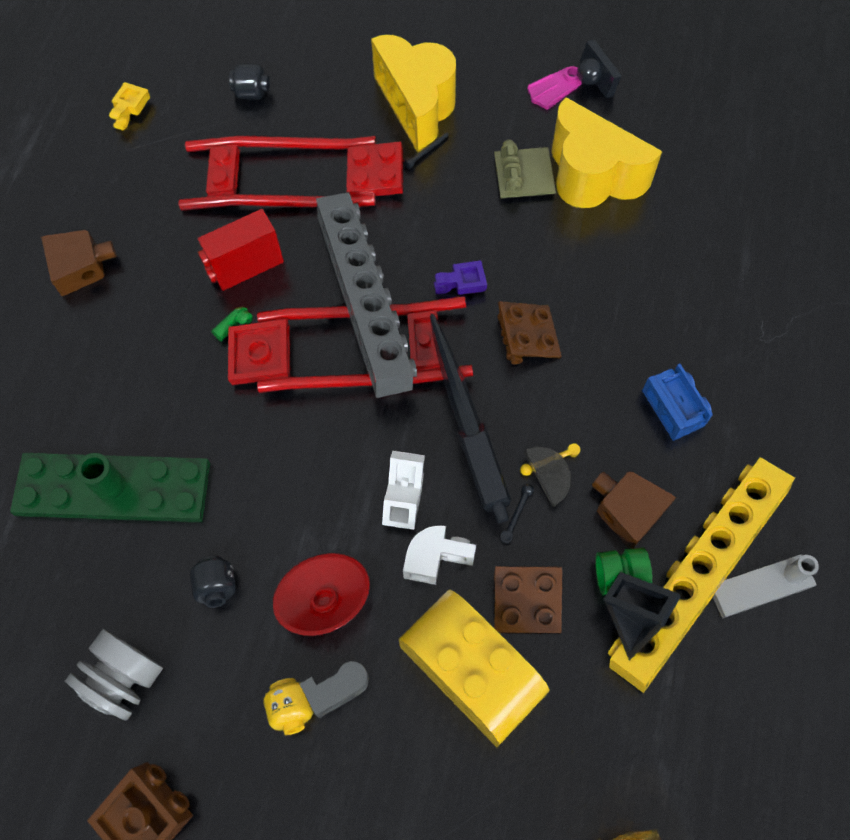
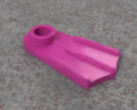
[527,66,582,110]

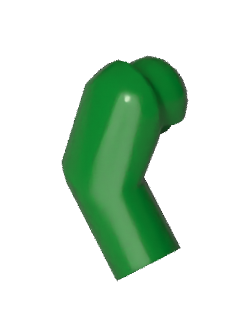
[211,307,253,342]

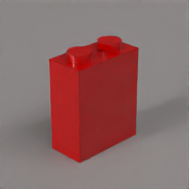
[198,209,284,291]

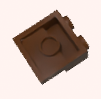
[87,762,193,840]

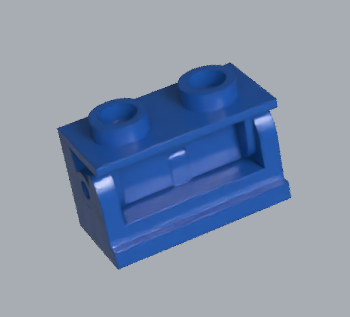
[642,364,713,441]

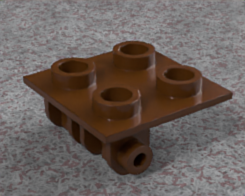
[497,301,562,364]
[494,566,562,633]

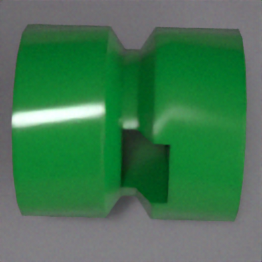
[595,547,652,595]

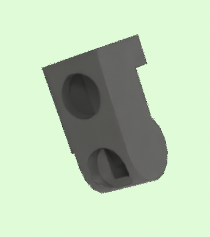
[300,661,369,718]

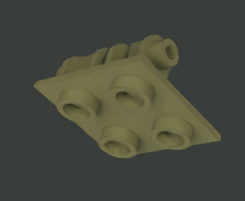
[494,140,556,198]

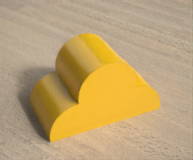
[371,35,456,152]
[552,97,662,208]

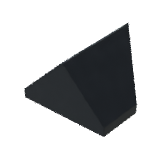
[603,572,681,661]

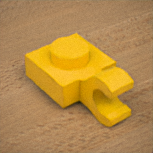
[109,82,150,131]

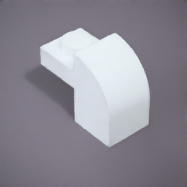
[382,451,425,530]
[403,526,476,585]

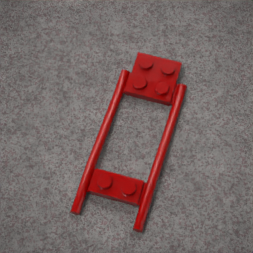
[179,136,403,210]
[228,296,473,393]

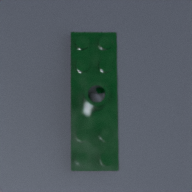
[10,453,210,522]

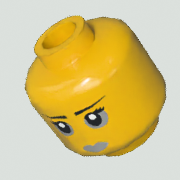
[263,678,313,735]

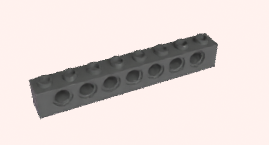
[316,192,417,398]

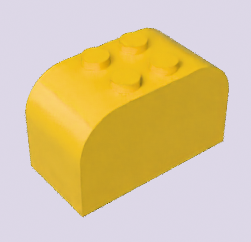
[399,590,550,747]

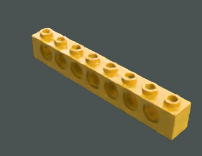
[608,457,795,693]

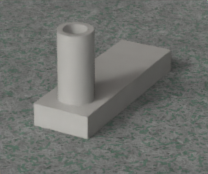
[713,554,819,619]

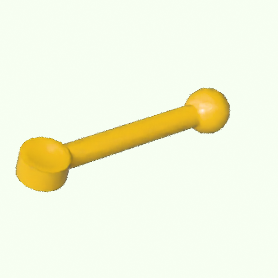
[520,444,580,476]

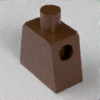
[41,230,117,296]
[592,471,676,549]

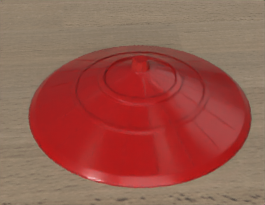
[273,553,370,636]

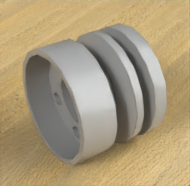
[65,629,163,721]

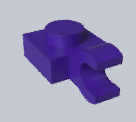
[434,260,487,295]

